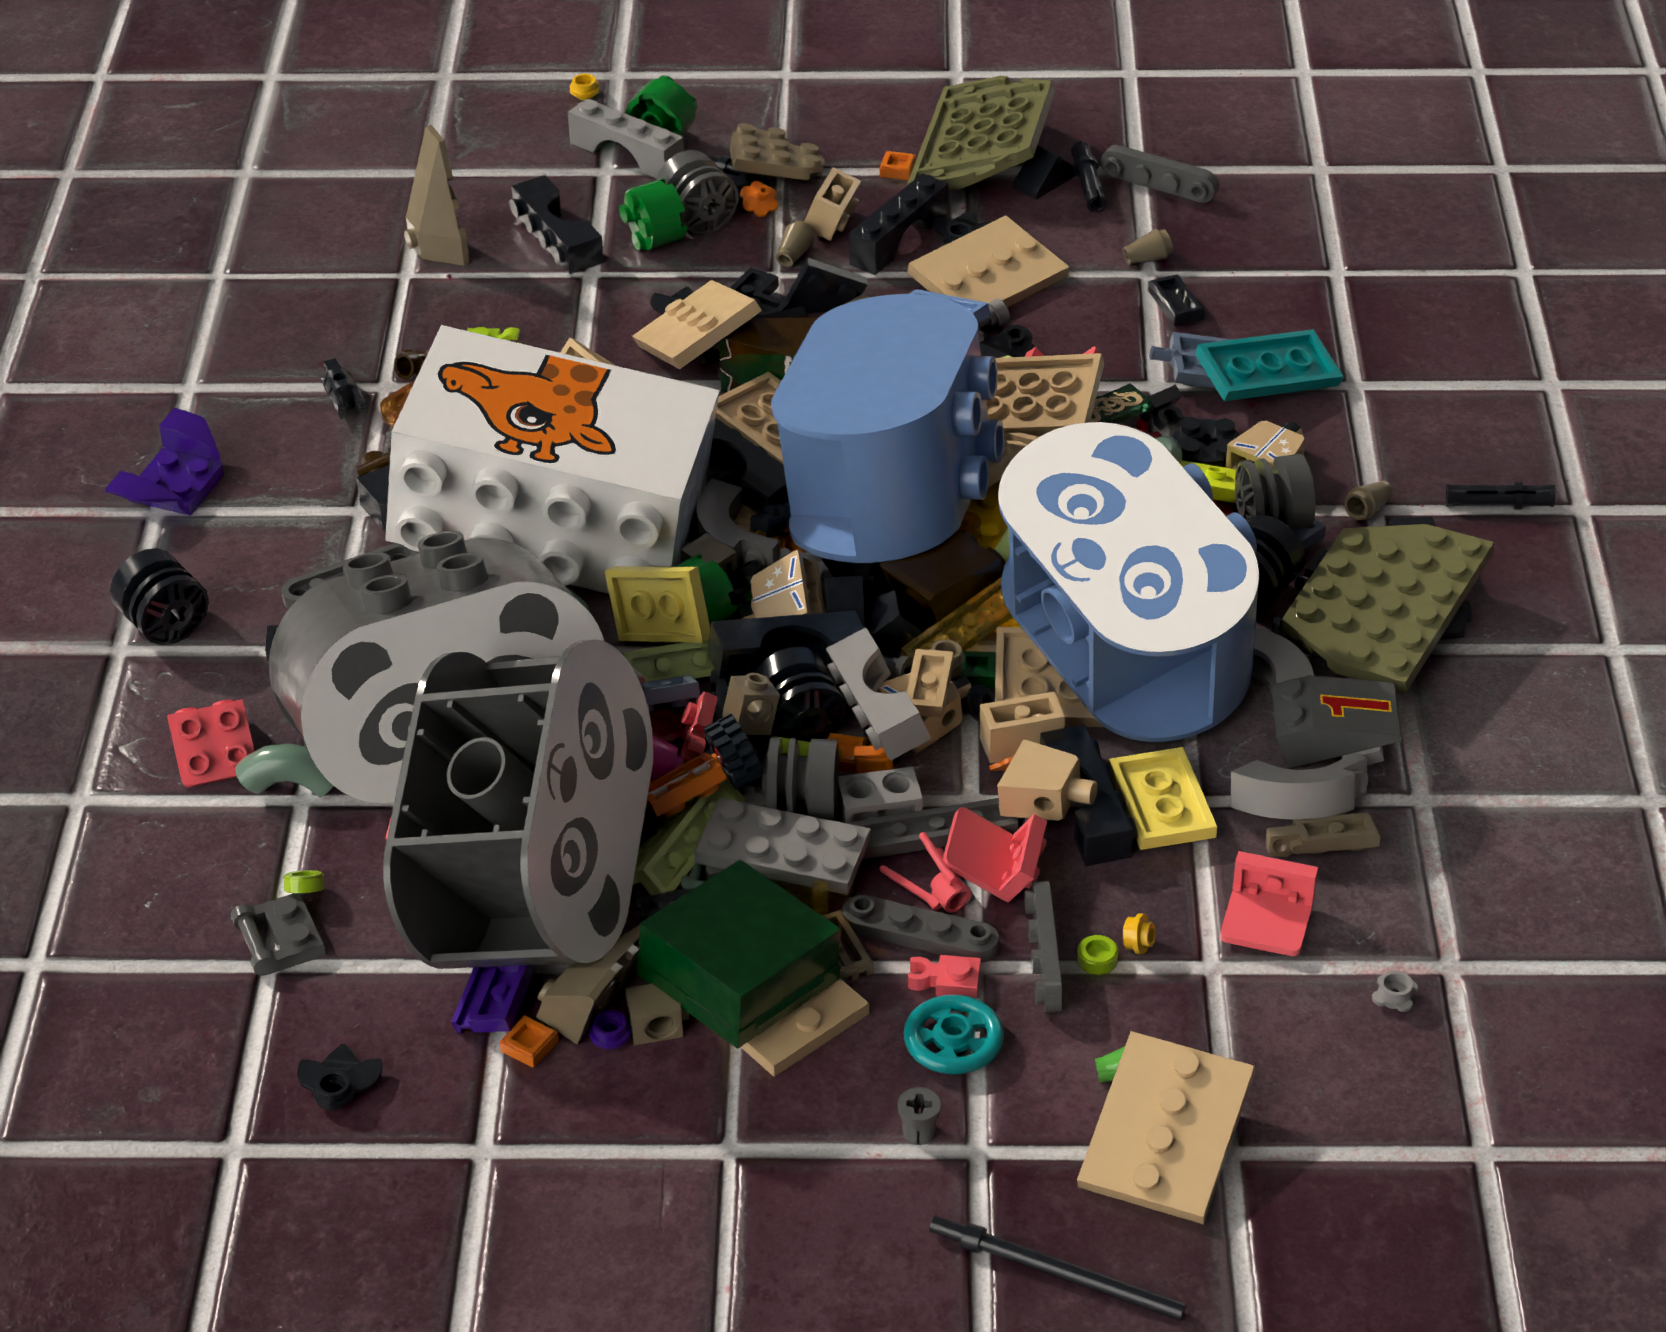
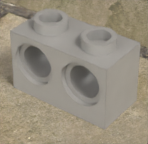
[837,766,923,823]

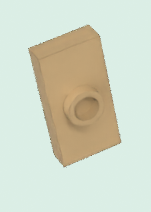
[907,649,954,717]

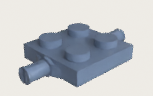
[1149,332,1231,388]

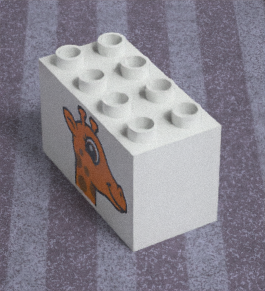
[385,325,720,594]

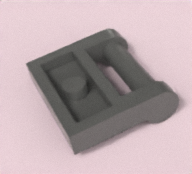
[230,893,326,976]

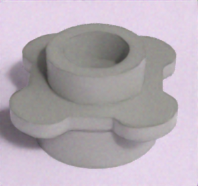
[1372,971,1418,1012]

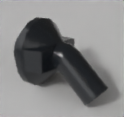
[961,684,995,722]

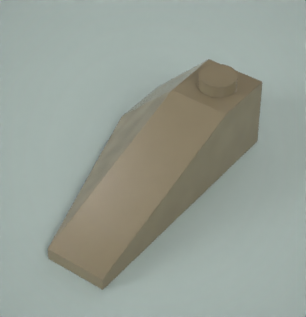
[404,125,470,266]
[536,925,640,1045]

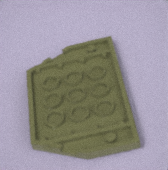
[907,76,1055,191]
[1282,524,1494,693]

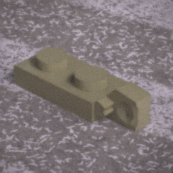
[1266,812,1381,857]

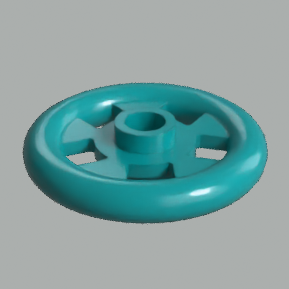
[903,995,1004,1075]

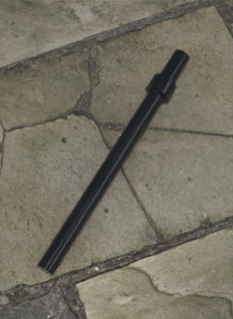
[929,1215,1187,1321]

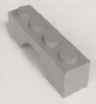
[568,99,684,179]
[826,628,931,761]

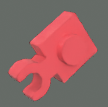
[680,691,718,762]
[908,955,981,999]

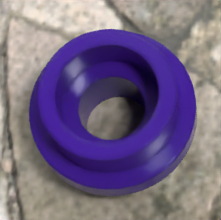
[589,1010,631,1049]

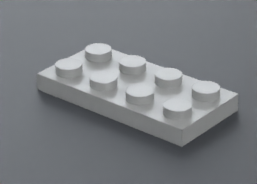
[694,798,870,895]

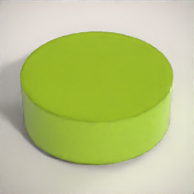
[283,870,324,893]
[1077,935,1118,975]

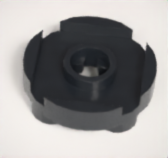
[1173,417,1240,468]

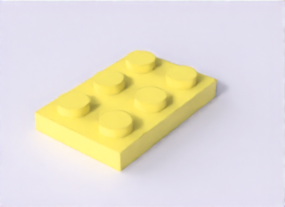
[605,566,711,643]
[1108,747,1217,850]

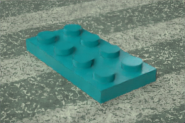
[1194,329,1344,401]

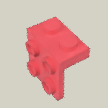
[167,699,255,788]
[943,807,1047,903]
[1220,851,1318,956]

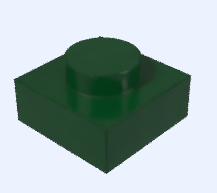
[959,651,996,688]

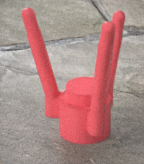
[879,832,972,913]

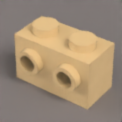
[804,167,861,241]
[979,691,1065,763]

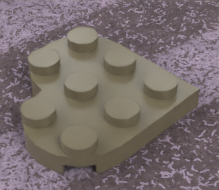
[730,123,825,180]

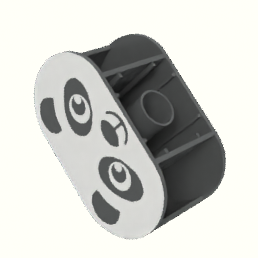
[269,531,604,803]
[383,639,653,969]

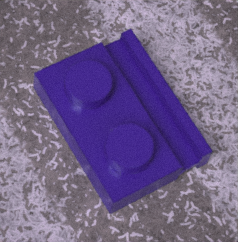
[451,965,535,1033]

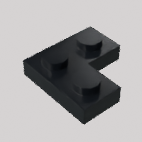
[730,267,790,317]

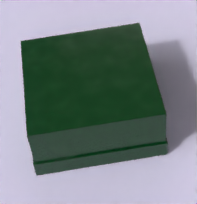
[635,859,841,1049]

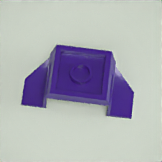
[105,408,224,516]

